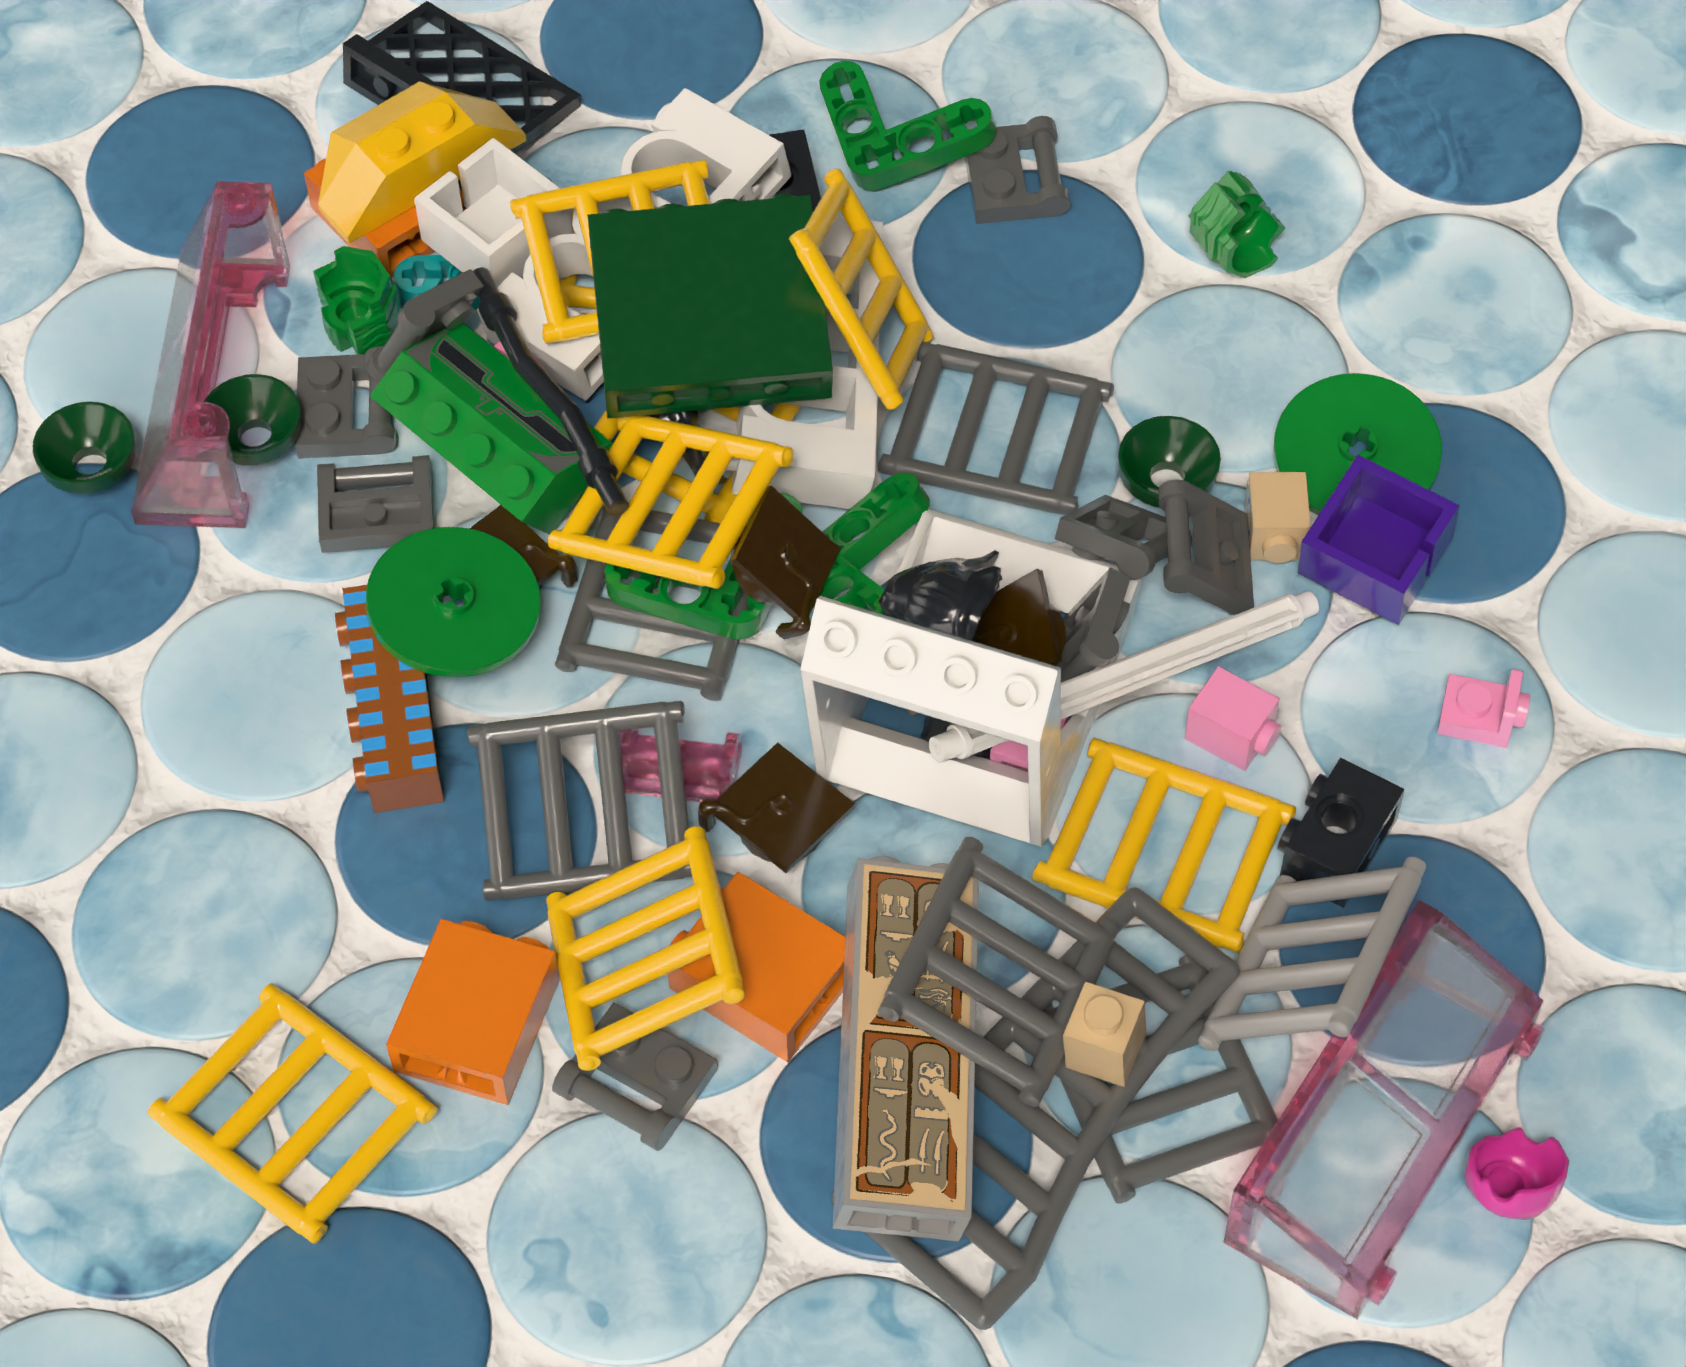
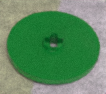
[1273,373,1442,515]
[366,527,540,677]

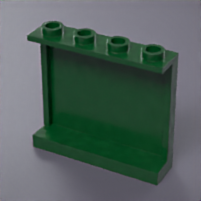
[587,194,833,419]

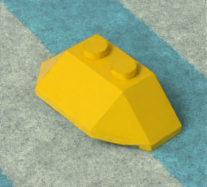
[318,81,527,244]

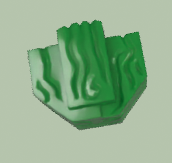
[1188,171,1285,278]
[313,246,401,354]

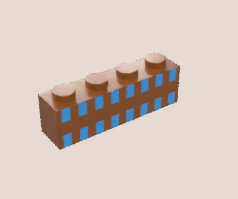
[335,585,444,813]

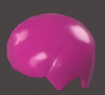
[1464,1127,1570,1220]

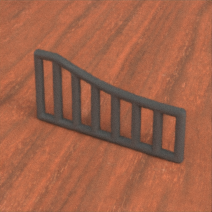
[831,887,1240,1330]

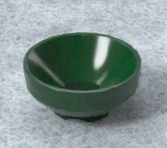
[199,374,302,465]
[33,401,136,494]
[1118,416,1221,508]

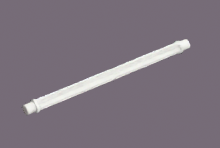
[929,591,1319,763]

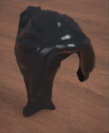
[878,550,1002,648]

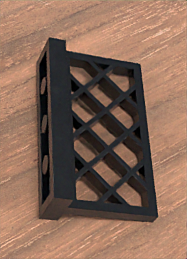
[343,1,581,154]

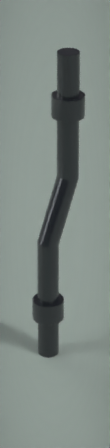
[473,267,629,516]

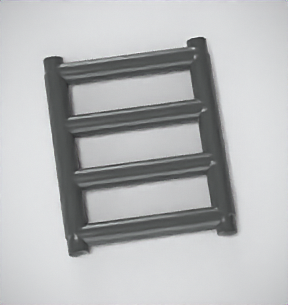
[878,342,1114,515]
[555,508,748,701]
[467,701,692,901]
[878,837,1119,1107]
[1043,955,1287,1204]

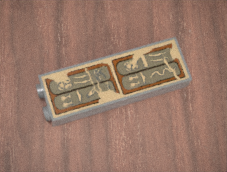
[832,856,979,1241]

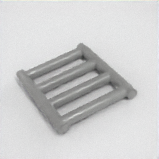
[1198,857,1426,1051]

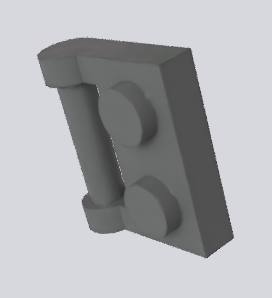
[965,116,1071,224]
[367,269,484,382]
[295,347,396,459]
[317,455,434,553]
[1158,480,1254,615]
[1055,495,1192,580]
[1056,567,1131,682]
[552,1002,718,1151]

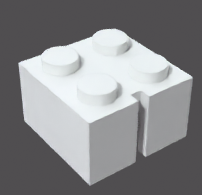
[414,138,573,287]

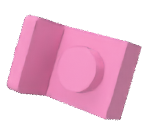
[1437,669,1531,748]

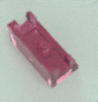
[619,729,742,802]

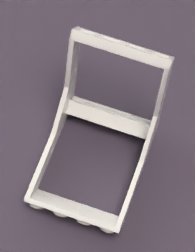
[800,509,1143,847]

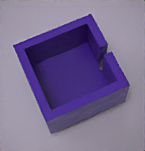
[1298,454,1460,625]

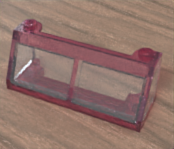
[131,181,290,528]
[1223,900,1545,1320]

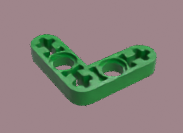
[819,61,997,191]
[814,473,930,614]
[605,492,803,640]

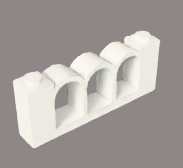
[477,88,791,401]
[726,215,883,509]

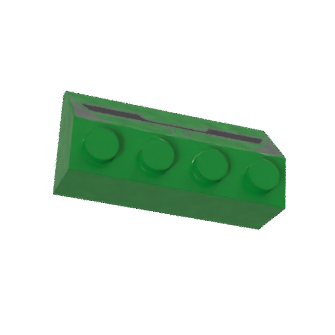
[370,323,613,535]

